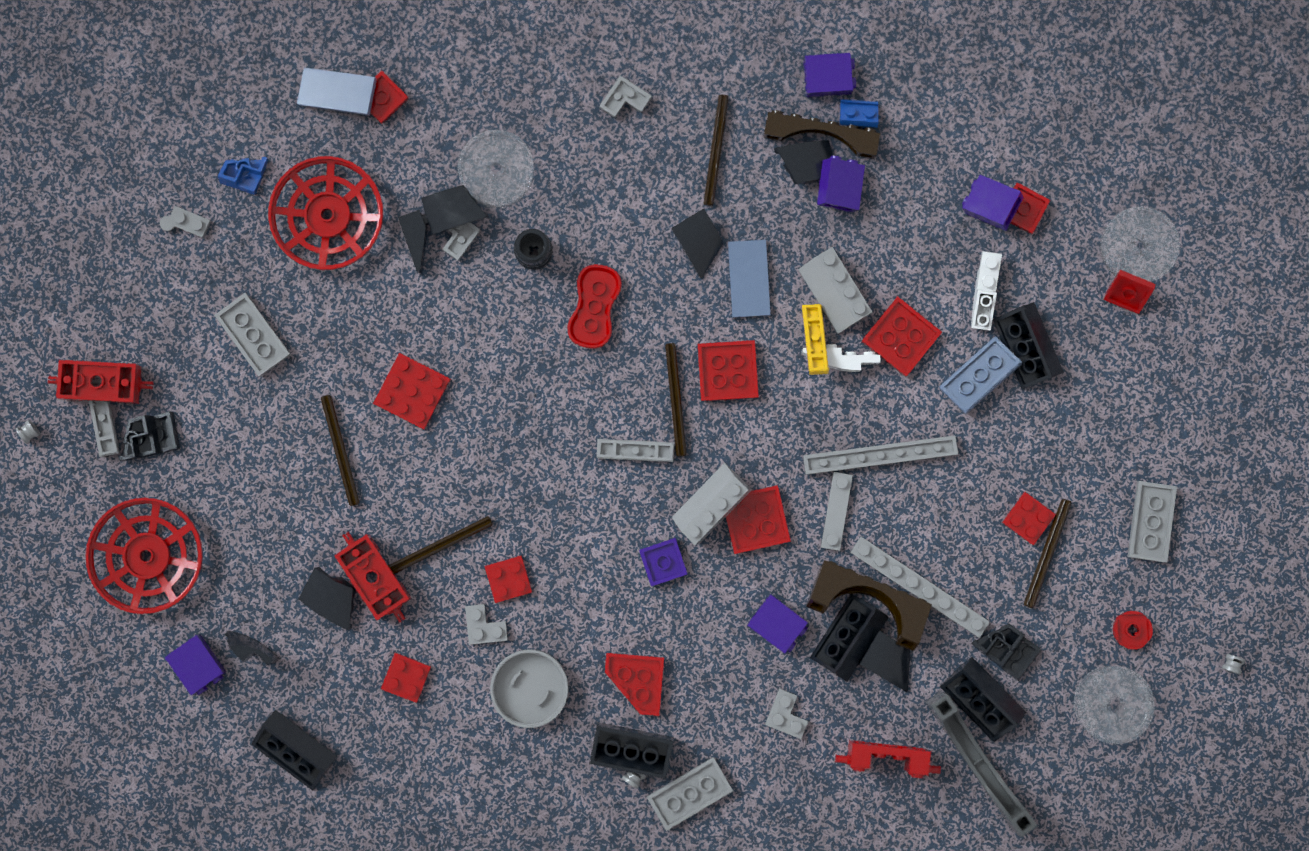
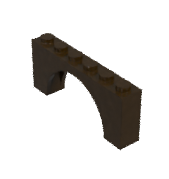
[806,560,932,651]

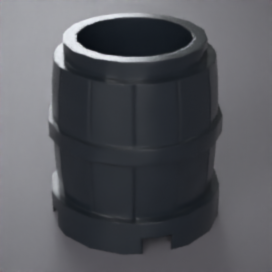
[514,229,553,270]

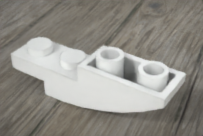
[971,251,1002,331]
[802,344,880,372]

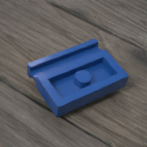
[839,99,878,128]

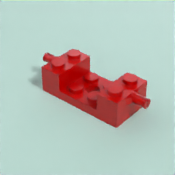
[48,360,154,404]
[334,532,412,623]
[835,740,941,778]

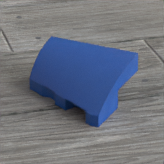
[218,157,268,195]

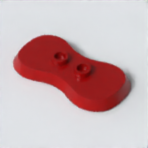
[567,264,622,348]

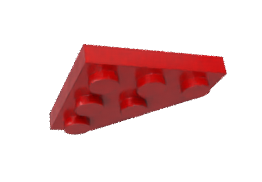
[605,653,664,716]

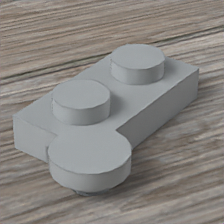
[160,206,211,239]

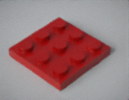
[861,296,942,377]
[697,340,759,401]
[373,353,451,430]
[726,485,791,554]

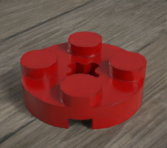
[1113,611,1153,650]

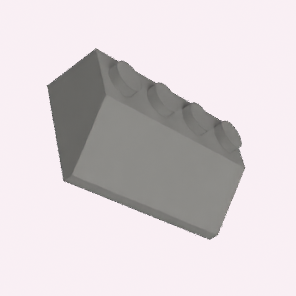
[798,247,872,334]
[672,463,752,545]

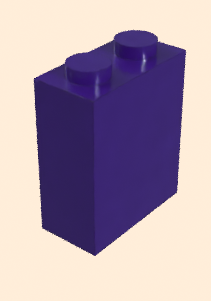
[804,53,856,97]
[817,156,865,212]
[962,175,1024,231]
[747,594,808,654]
[164,634,226,696]

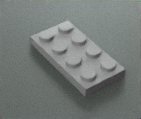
[214,293,291,377]
[1127,481,1177,563]
[647,757,733,831]

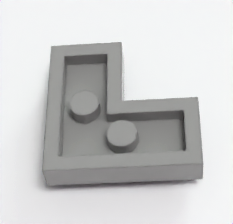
[599,75,652,118]
[442,223,481,261]
[465,604,508,645]
[765,688,808,739]

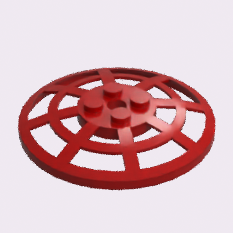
[268,156,383,270]
[85,498,203,614]

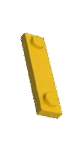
[802,304,829,375]

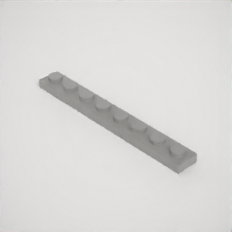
[803,436,958,475]
[850,537,990,638]

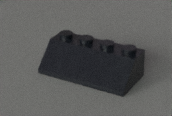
[993,302,1064,390]
[810,593,889,682]
[940,657,1027,742]
[251,710,337,791]
[589,722,674,779]

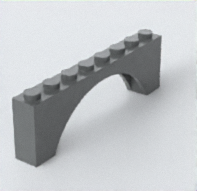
[925,691,1037,837]

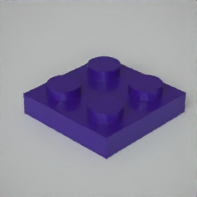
[639,538,687,586]

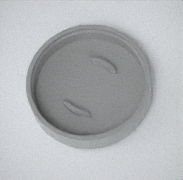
[490,649,569,728]

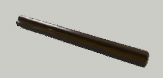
[704,94,729,206]
[665,343,687,457]
[321,395,360,506]
[1024,499,1072,608]
[388,516,493,574]

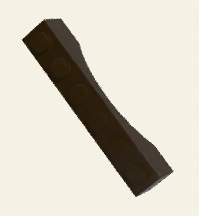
[763,110,881,159]

